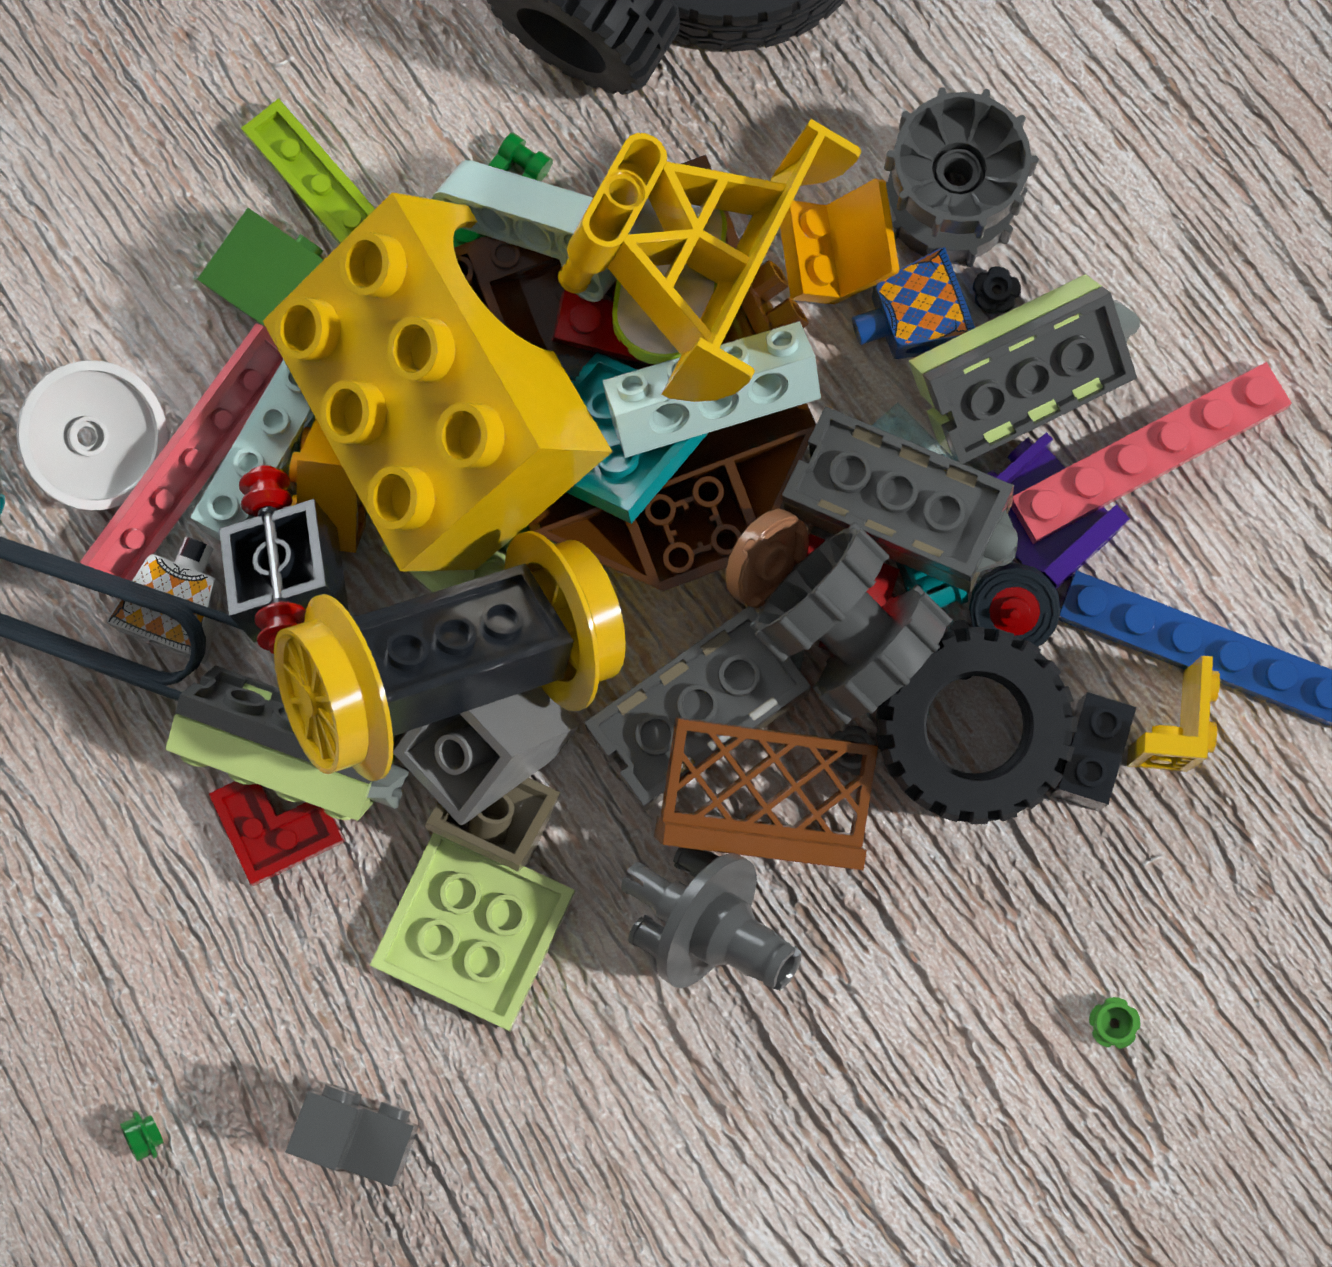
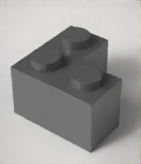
[285,1084,419,1187]

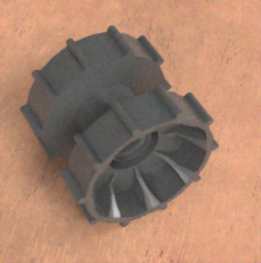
[884,87,1039,267]
[750,522,952,725]

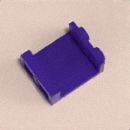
[987,432,1130,589]

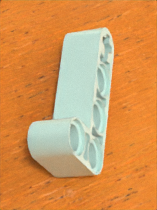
[432,160,617,302]

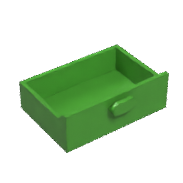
[197,208,324,326]

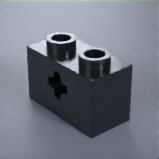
[1050,692,1137,811]

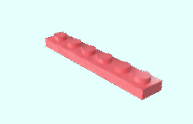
[80,323,283,581]
[1011,362,1292,544]

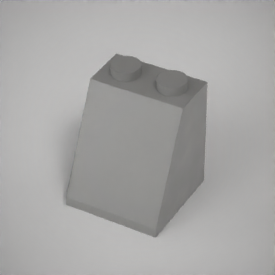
[393,686,580,825]

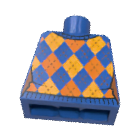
[851,247,975,359]

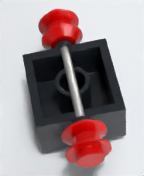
[219,465,349,654]

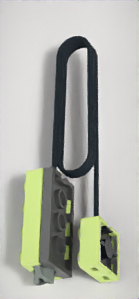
[0,537,409,821]

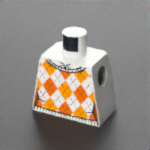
[107,537,224,665]

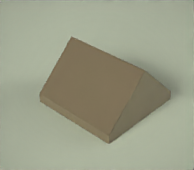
[425,778,560,871]

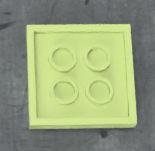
[370,832,576,1031]

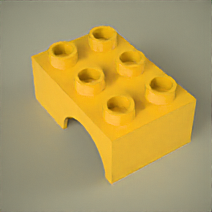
[263,192,613,571]

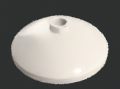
[17,360,168,510]

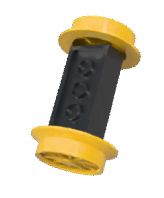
[274,531,626,781]

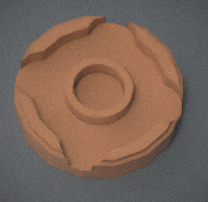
[725,509,809,608]

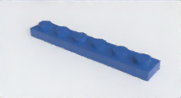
[1059,570,1332,727]

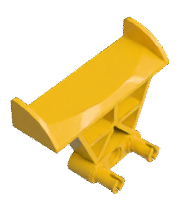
[558,119,862,402]

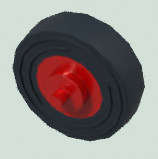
[969,563,1061,647]

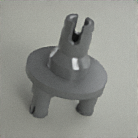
[621,847,802,991]

